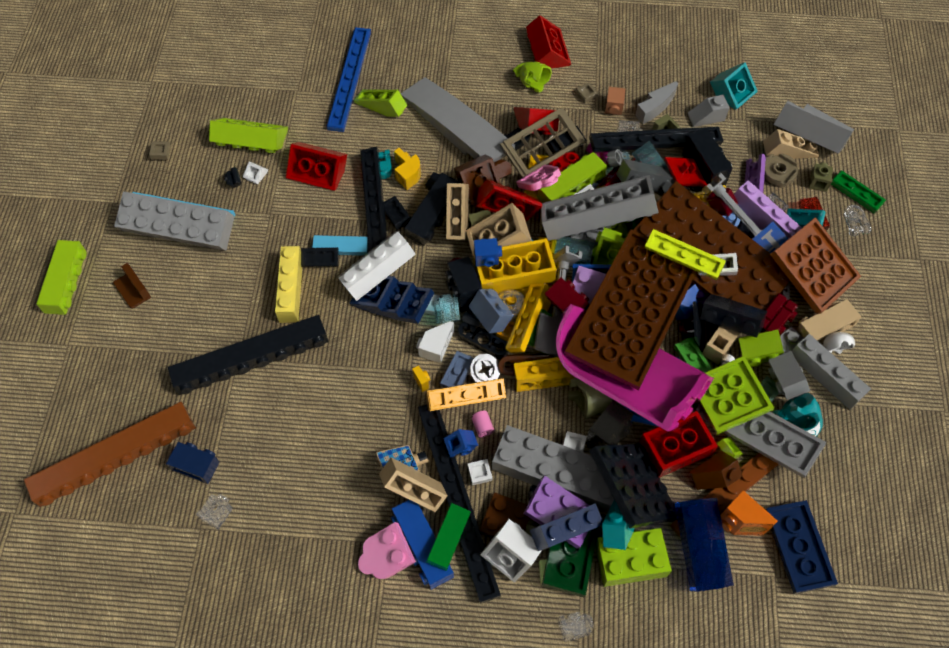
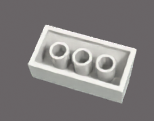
[338,231,416,301]

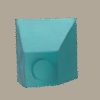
[710,62,758,110]

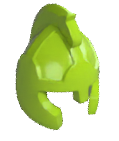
[513,62,552,93]

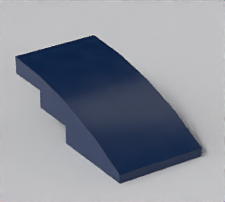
[349,276,434,324]

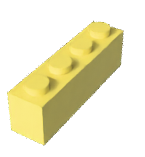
[275,246,302,323]

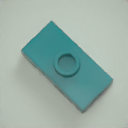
[787,208,826,227]

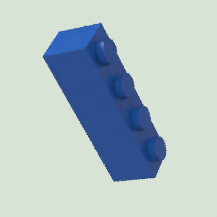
[391,500,454,590]

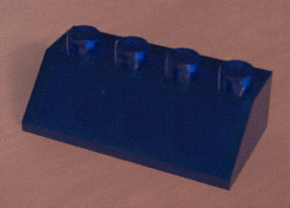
[675,498,734,592]

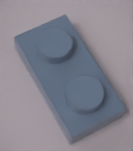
[440,351,474,388]

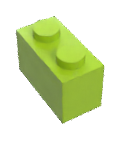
[739,330,784,367]

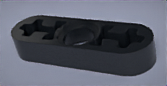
[458,322,508,359]

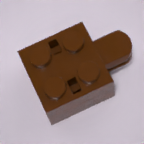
[453,154,512,205]

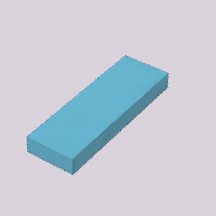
[312,235,368,255]

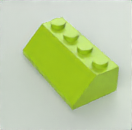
[209,118,288,153]

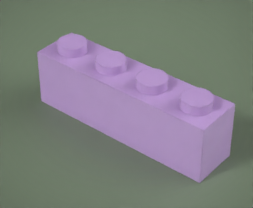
[734,180,802,238]

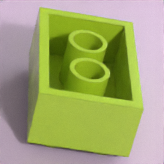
[595,528,672,587]

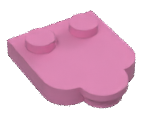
[516,164,561,191]
[358,522,416,579]

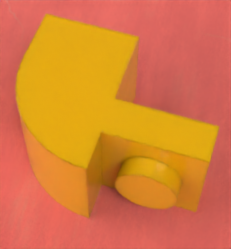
[394,148,421,190]

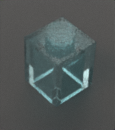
[434,294,460,324]

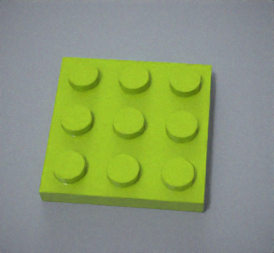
[699,356,774,435]

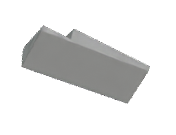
[773,101,854,154]

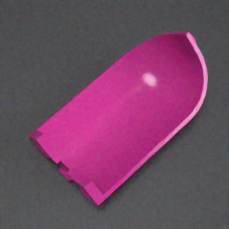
[556,304,714,431]

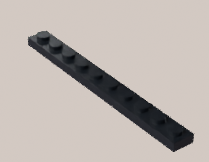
[418,404,501,604]

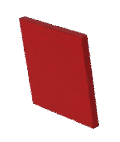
[664,157,707,187]

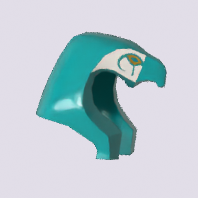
[773,393,823,437]

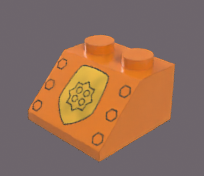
[717,490,778,536]

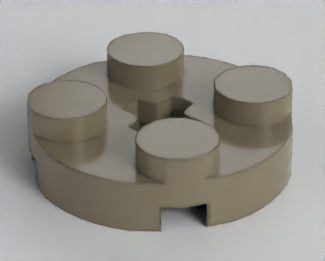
[764,154,798,188]

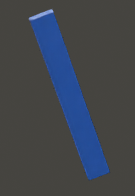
[327,27,371,132]

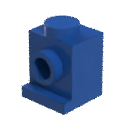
[443,429,478,457]

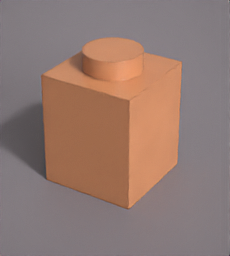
[605,87,626,115]

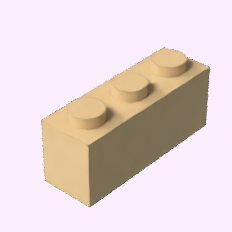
[446,183,469,240]
[796,299,861,344]
[379,457,447,512]

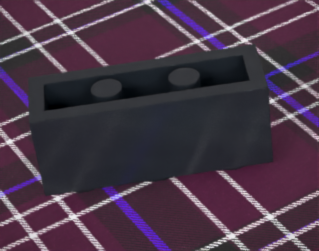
[700,294,767,338]

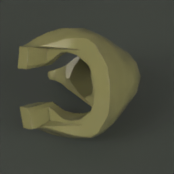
[568,378,616,419]

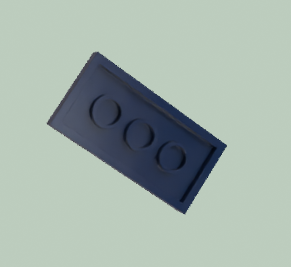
[765,500,838,594]

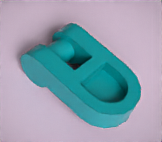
[379,149,392,179]

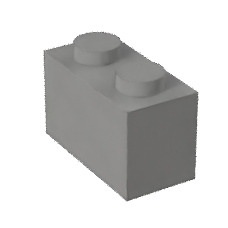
[768,351,810,400]

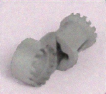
[607,149,630,167]

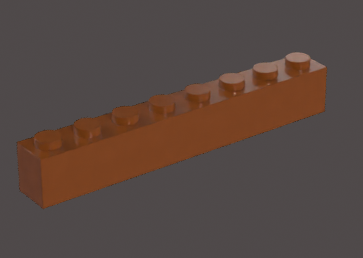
[24,401,196,507]

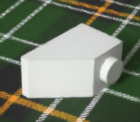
[416,321,454,363]

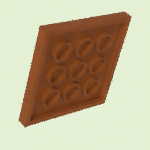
[770,217,861,314]

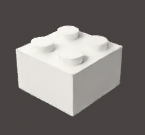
[480,519,542,583]

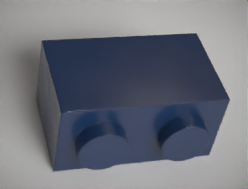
[166,442,220,484]

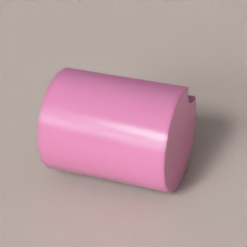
[472,411,495,437]

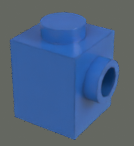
[474,238,502,267]

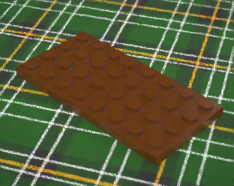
[634,181,790,310]
[564,230,697,391]

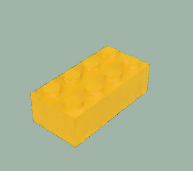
[473,238,557,293]

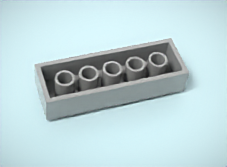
[541,175,659,241]
[114,191,235,251]
[492,425,614,513]

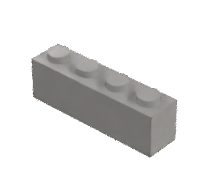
[792,334,871,410]

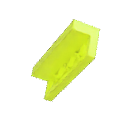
[645,229,726,280]

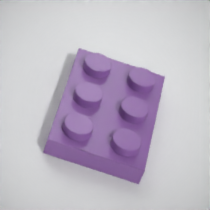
[523,476,590,548]

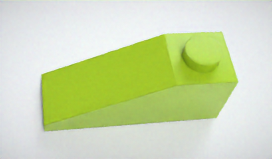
[354,89,407,117]

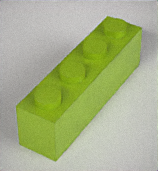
[537,152,607,203]
[36,240,87,315]

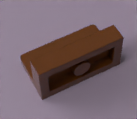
[113,263,151,309]

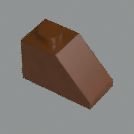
[689,451,743,490]

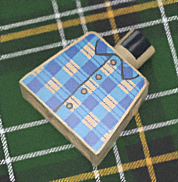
[376,445,429,494]

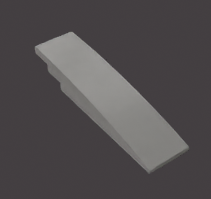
[400,77,515,162]

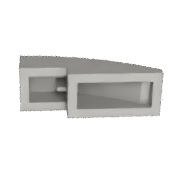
[635,81,678,125]

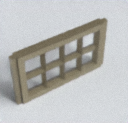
[500,107,586,178]

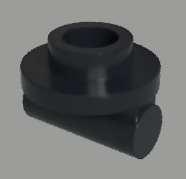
[224,167,242,188]

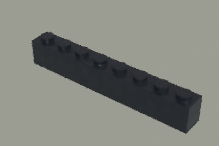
[168,315,329,395]

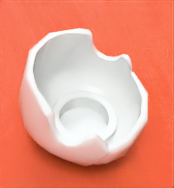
[823,332,855,354]

